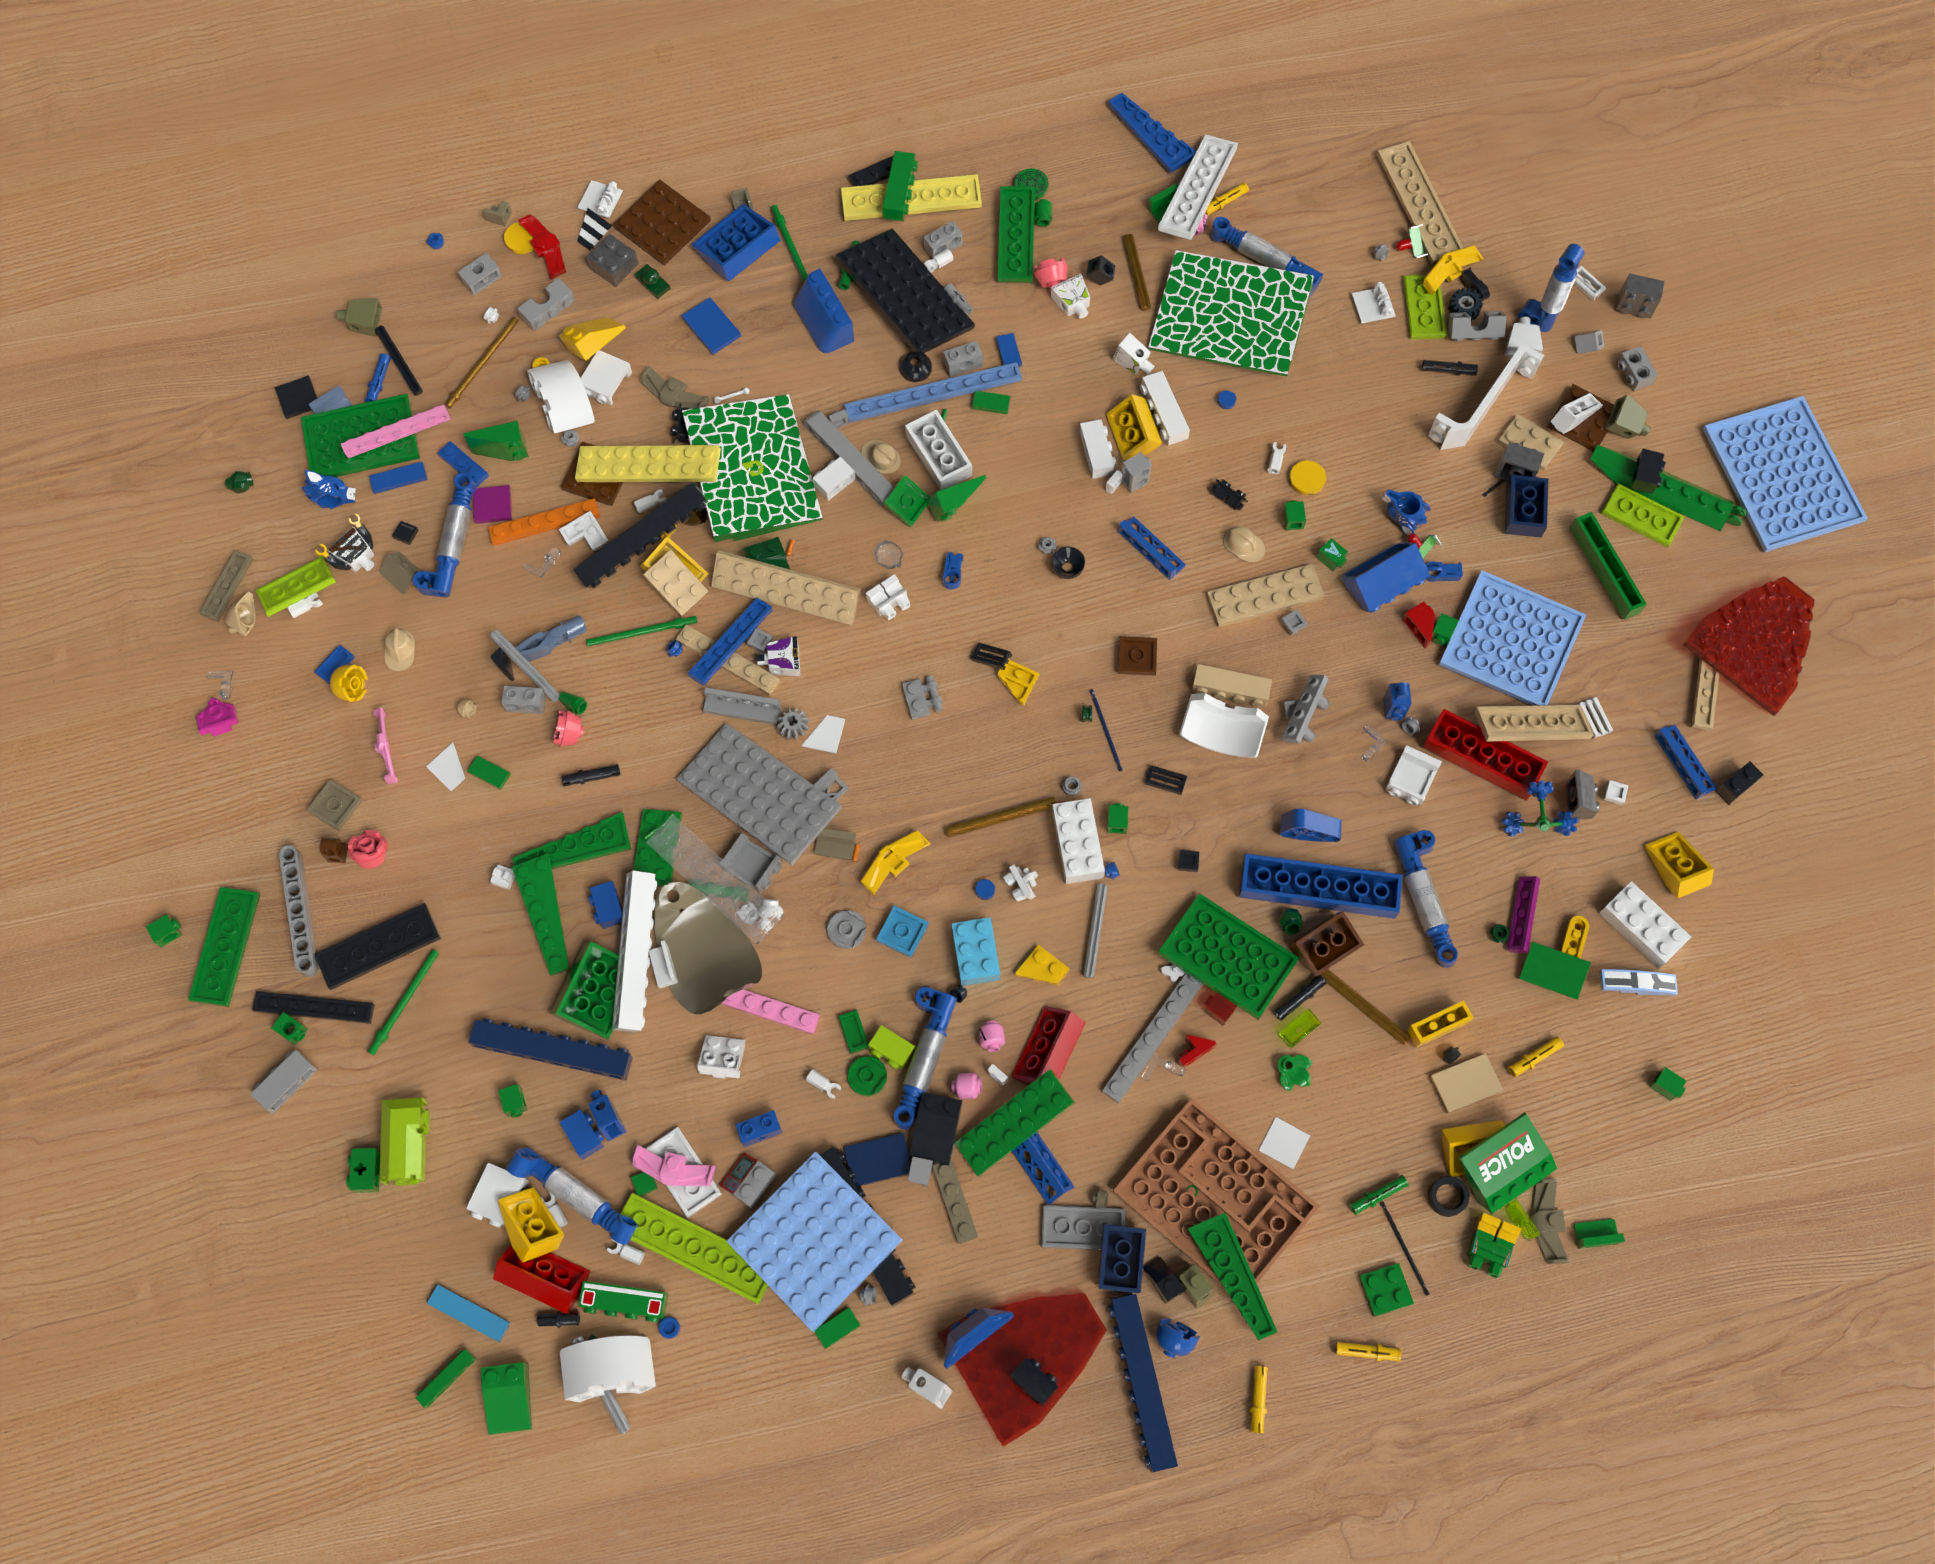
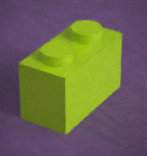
[868,1025,915,1070]

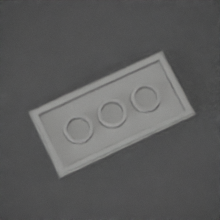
[1042,1205,1125,1250]

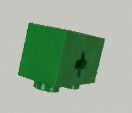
[346,1148,380,1193]

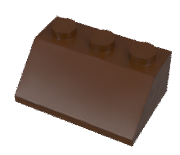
[1289,911,1365,977]

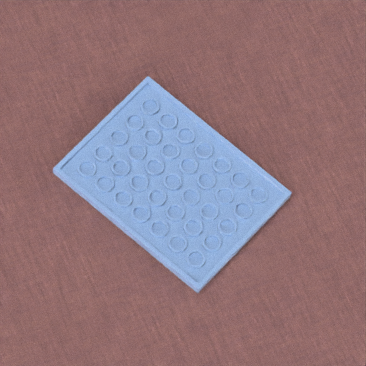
[1703,396,1868,552]

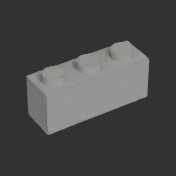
[251,1050,318,1114]

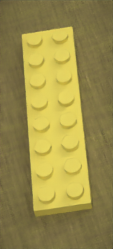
[841,174,982,221]
[575,445,721,482]

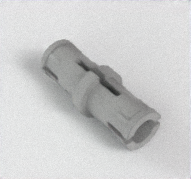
[944,283,973,315]

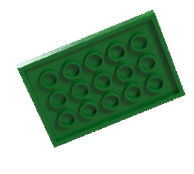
[301,394,420,477]
[1158,893,1299,1020]

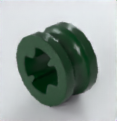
[1082,705,1092,722]

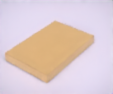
[1430,1053,1504,1114]

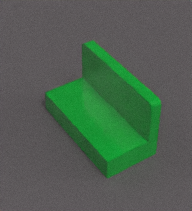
[1148,183,1179,223]
[1574,1219,1625,1249]

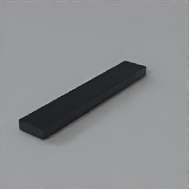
[252,991,375,1024]

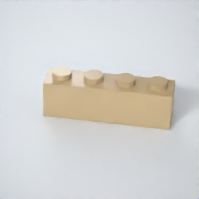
[1192,664,1272,707]

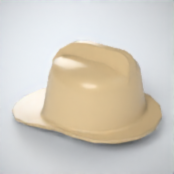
[861,440,901,474]
[1224,527,1265,563]
[384,628,415,672]

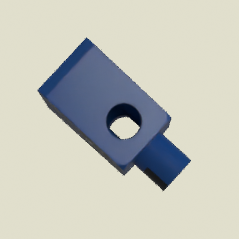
[588,1090,626,1142]

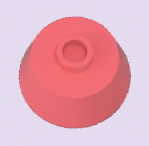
[1034,258,1068,289]
[552,710,584,747]
[348,830,387,869]

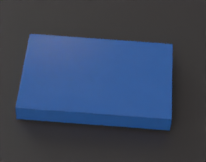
[682,297,741,355]

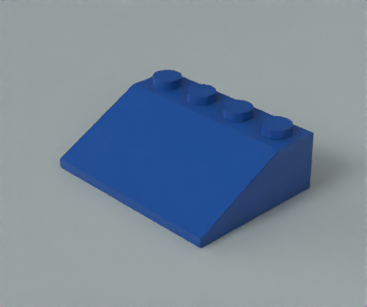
[691,204,781,282]

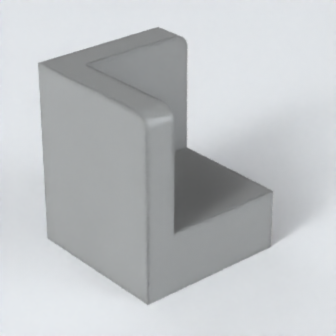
[1575,329,1604,353]
[908,1157,933,1188]

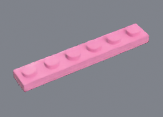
[341,405,451,458]
[721,989,820,1035]

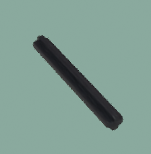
[375,325,423,396]

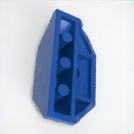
[944,1308,1014,1370]

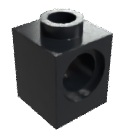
[1086,255,1115,286]

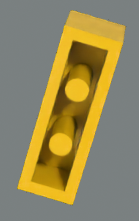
[1406,1000,1474,1048]

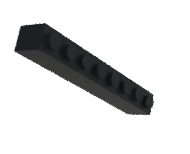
[573,482,708,589]
[820,1147,916,1307]

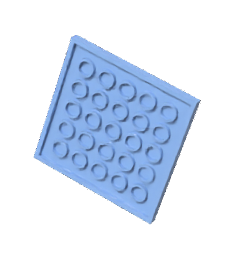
[1439,570,1586,706]
[727,1152,903,1332]

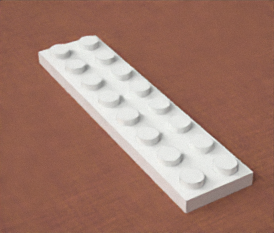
[1158,134,1238,240]

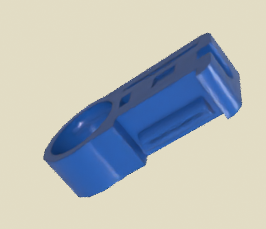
[942,552,963,590]
[1426,561,1463,582]

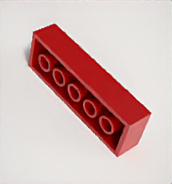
[1422,708,1548,801]

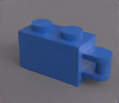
[1383,682,1412,721]

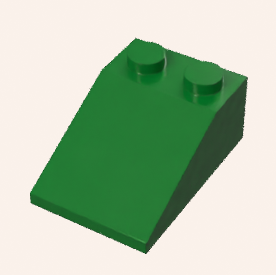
[463,421,529,461]
[927,475,986,522]
[481,1362,532,1435]

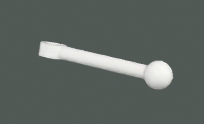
[713,387,750,403]

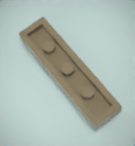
[200,550,253,622]
[932,1159,978,1245]

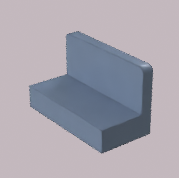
[308,385,353,414]

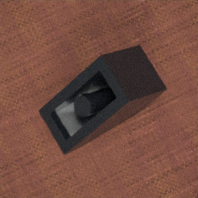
[1143,1257,1185,1304]

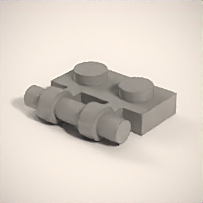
[902,676,943,720]

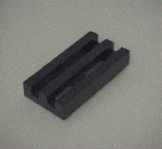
[971,643,1012,670]
[1145,765,1187,795]

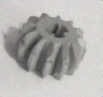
[777,708,809,740]

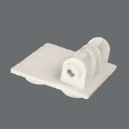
[577,180,623,218]
[1352,282,1396,324]

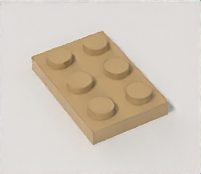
[1498,414,1564,472]
[643,550,708,617]

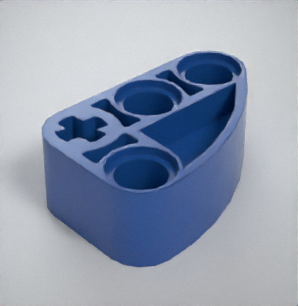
[1280,809,1342,842]

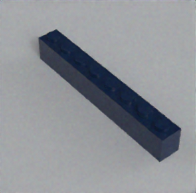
[468,1018,633,1081]
[1108,1294,1178,1473]

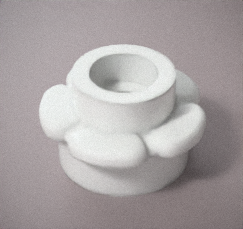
[484,307,499,324]

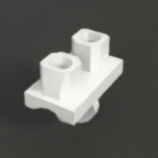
[1003,865,1038,901]

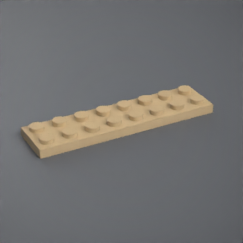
[1377,141,1464,265]
[711,550,860,625]

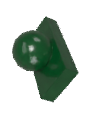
[634,264,671,299]

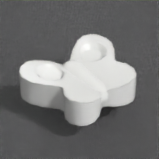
[1161,964,1186,983]

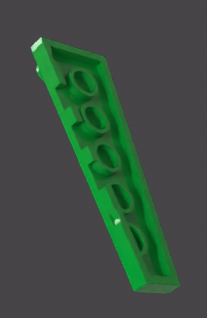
[513,812,632,869]
[512,853,570,976]
[1188,1212,1278,1340]

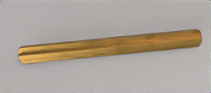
[945,797,1057,838]
[1320,969,1411,1045]

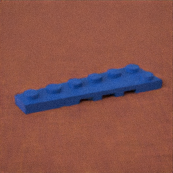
[1108,93,1196,174]

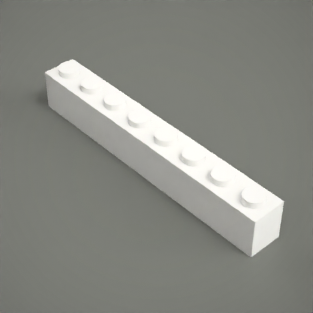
[612,871,657,1033]

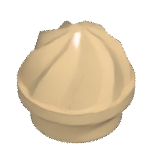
[457,699,477,718]

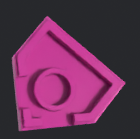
[196,697,238,736]

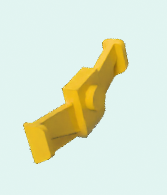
[1423,245,1483,295]
[861,830,931,896]

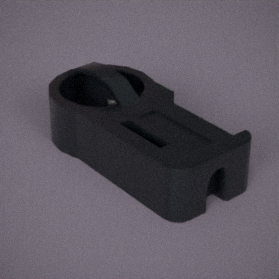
[1460,267,1490,301]

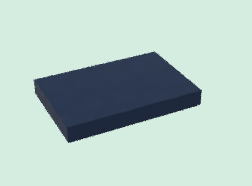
[844,1133,911,1187]

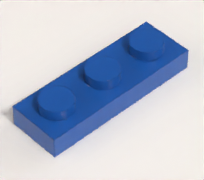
[437,441,489,487]

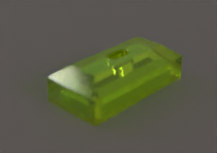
[1278,1008,1322,1049]
[1505,1198,1541,1241]

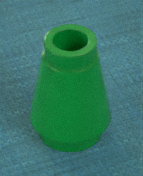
[559,691,588,715]

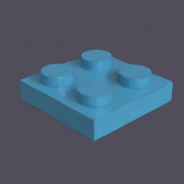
[876,906,929,958]

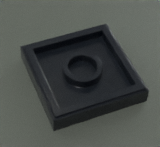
[275,375,317,419]

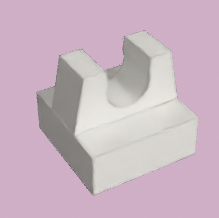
[490,865,515,890]

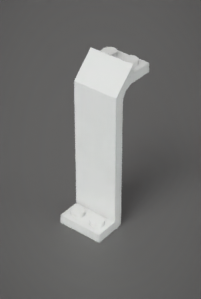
[1428,343,1544,450]

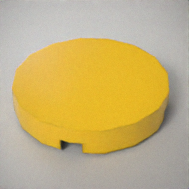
[504,222,534,254]
[1290,460,1326,495]

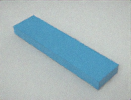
[427,1284,511,1342]

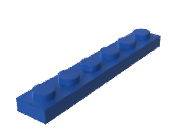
[688,598,772,686]

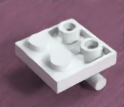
[698,1035,745,1079]

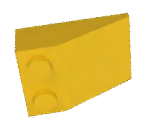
[559,317,626,361]
[639,536,709,582]
[1645,831,1714,898]
[498,1187,564,1263]

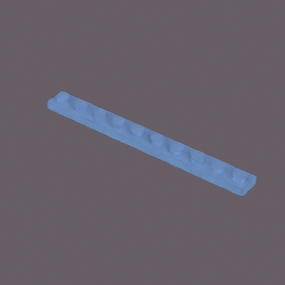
[844,362,1022,423]

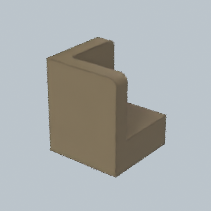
[731,187,753,210]
[483,201,512,226]

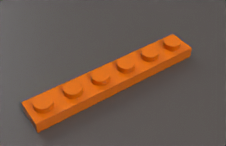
[488,498,600,546]

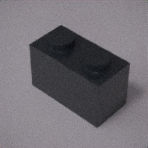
[1631,448,1666,494]
[1715,761,1764,805]

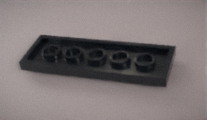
[315,903,441,990]

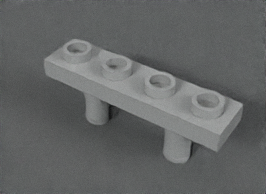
[1281,675,1330,743]

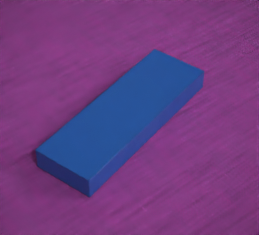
[369,462,428,494]

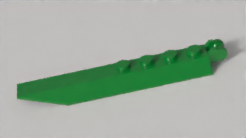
[1590,445,1747,532]

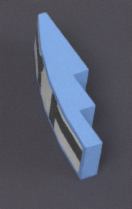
[1600,969,1678,995]

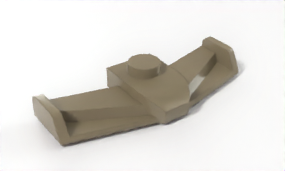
[640,366,710,409]
[1530,1179,1570,1264]

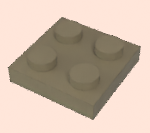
[307,780,363,831]

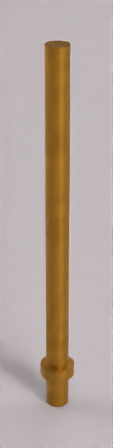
[445,316,519,409]

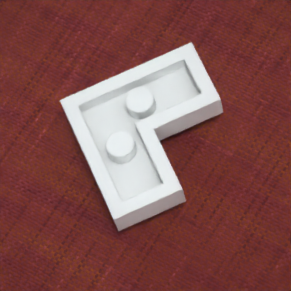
[559,511,610,552]

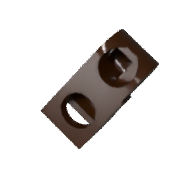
[320,838,348,863]

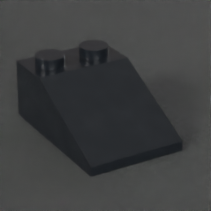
[909,1092,962,1166]

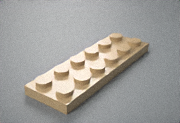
[1207,564,1325,627]
[1474,705,1593,741]

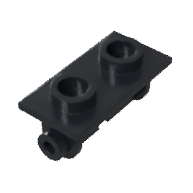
[670,403,689,443]
[1210,479,1248,510]

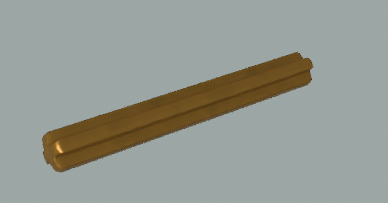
[1124,234,1151,311]

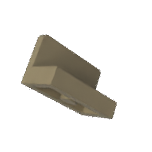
[380,552,420,594]
[814,828,856,861]

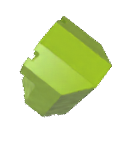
[380,1097,430,1186]

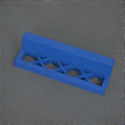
[1118,517,1186,580]
[1654,725,1717,800]
[1012,1132,1074,1205]

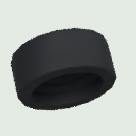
[1428,1176,1470,1217]

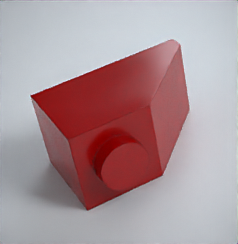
[1403,601,1435,648]

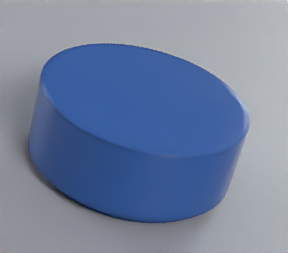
[1218,390,1236,409]
[976,880,995,900]
[659,1317,680,1339]

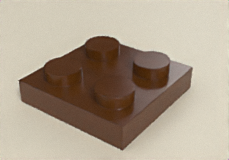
[1118,636,1157,676]

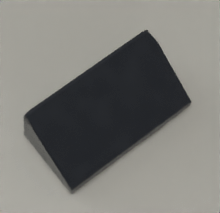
[490,647,515,681]

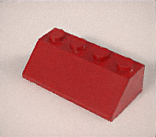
[1011,1006,1086,1086]
[493,1245,591,1314]

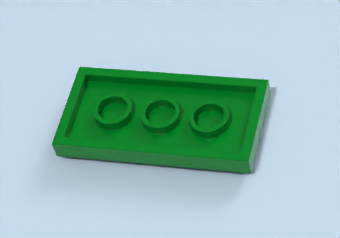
[633,809,682,887]

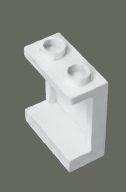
[581,350,632,406]
[1385,745,1442,806]
[466,1163,529,1228]

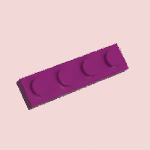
[1507,876,1540,953]

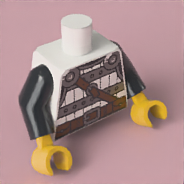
[314,514,374,572]

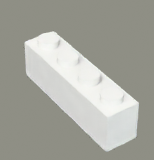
[1140,371,1190,446]

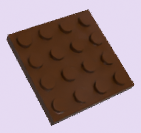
[613,180,711,266]

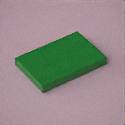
[1519,942,1591,1000]

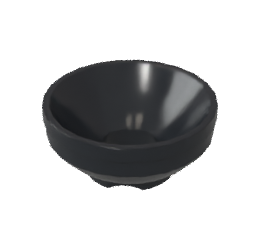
[900,352,932,382]
[1051,546,1085,579]

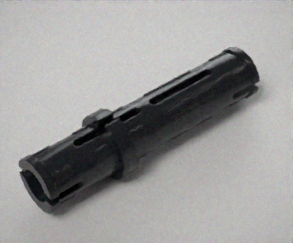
[1422,360,1478,376]
[561,764,621,787]
[1273,975,1327,1021]

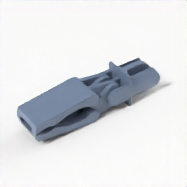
[515,616,587,662]

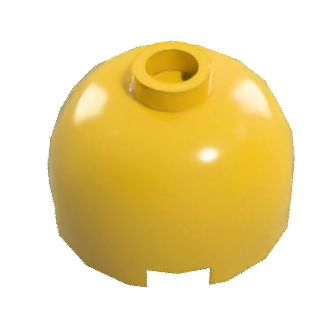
[330,664,368,702]

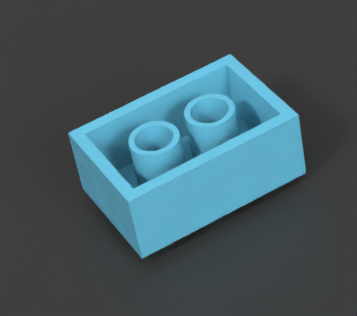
[952,917,1000,986]

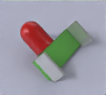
[1396,224,1428,258]
[1407,533,1442,558]

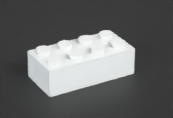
[905,409,972,490]
[1052,798,1105,884]
[1599,881,1691,969]

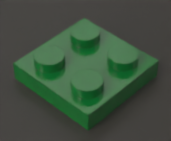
[882,475,931,527]
[1359,1263,1414,1317]

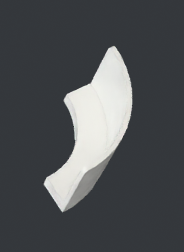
[527,360,595,433]
[1180,693,1269,758]
[560,1336,656,1402]

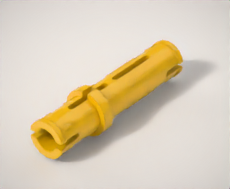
[1205,182,1249,216]
[1508,1036,1564,1078]
[1336,1341,1401,1362]
[1250,1366,1268,1434]

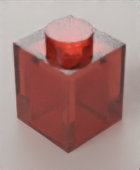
[1204,992,1237,1026]

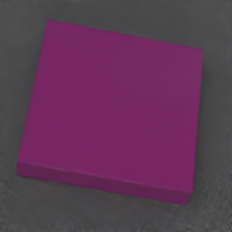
[473,485,512,524]

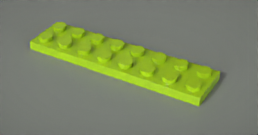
[620,1193,768,1305]

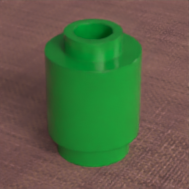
[1035,199,1052,227]

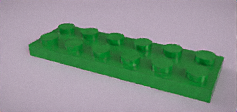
[998,186,1035,283]
[188,887,260,1007]
[955,1069,1075,1176]

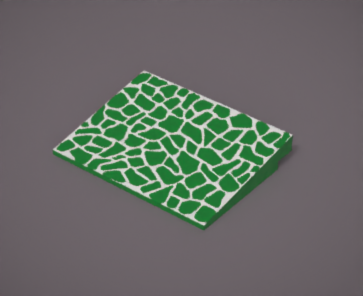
[1148,250,1314,377]
[682,394,823,542]

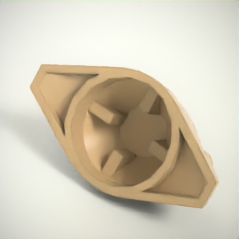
[225,591,256,636]

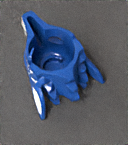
[302,470,356,509]
[1381,489,1431,536]

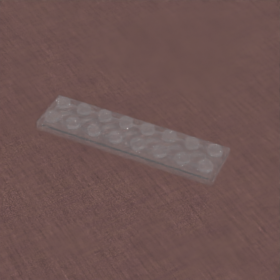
[646,814,784,945]

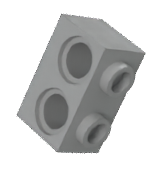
[924,221,963,259]
[1617,346,1658,391]
[1122,452,1152,493]
[501,686,546,714]

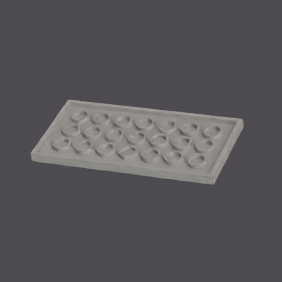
[677,723,842,865]

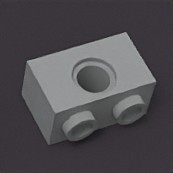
[458,253,502,296]
[943,341,983,377]

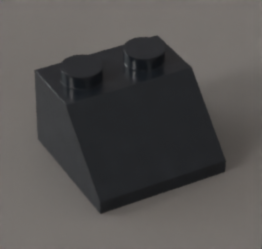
[1009,1357,1059,1408]

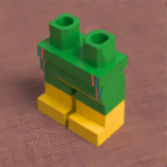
[1467,1212,1522,1278]

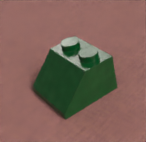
[744,537,790,570]

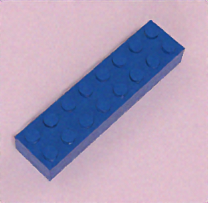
[1239,854,1403,919]

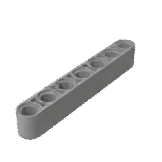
[803,410,894,506]
[279,845,319,977]

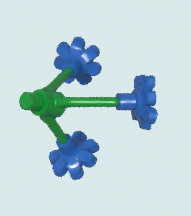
[1501,781,1579,837]

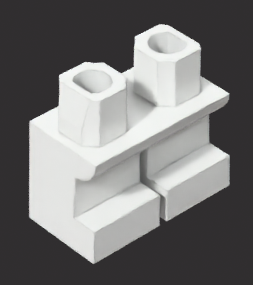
[866,574,910,620]

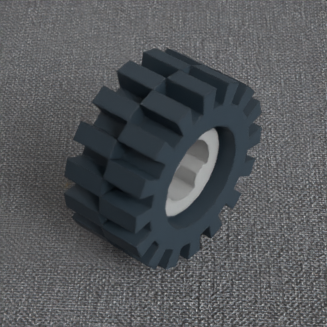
[1448,288,1483,322]

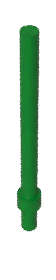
[771,205,808,283]
[586,616,698,647]
[367,949,439,1056]

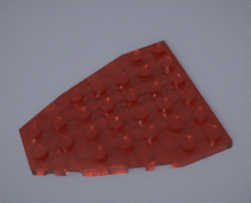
[1683,576,1815,716]
[938,1293,1107,1447]

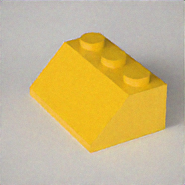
[1106,394,1162,460]
[1442,1120,1505,1176]

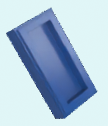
[996,333,1022,367]
[314,645,355,685]

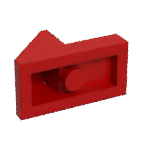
[1178,1035,1217,1069]

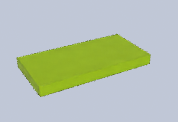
[1403,275,1447,340]
[1601,483,1685,548]
[255,556,336,617]

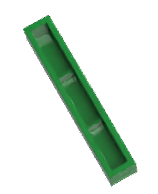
[1570,512,1647,620]

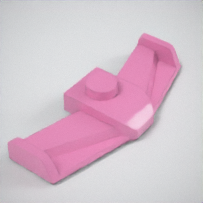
[373,707,398,784]
[633,1145,717,1187]

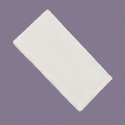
[645,1127,722,1218]

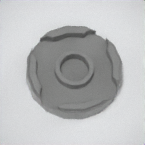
[827,910,866,949]

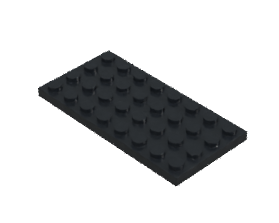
[836,228,975,356]

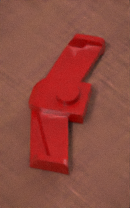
[518,214,566,280]

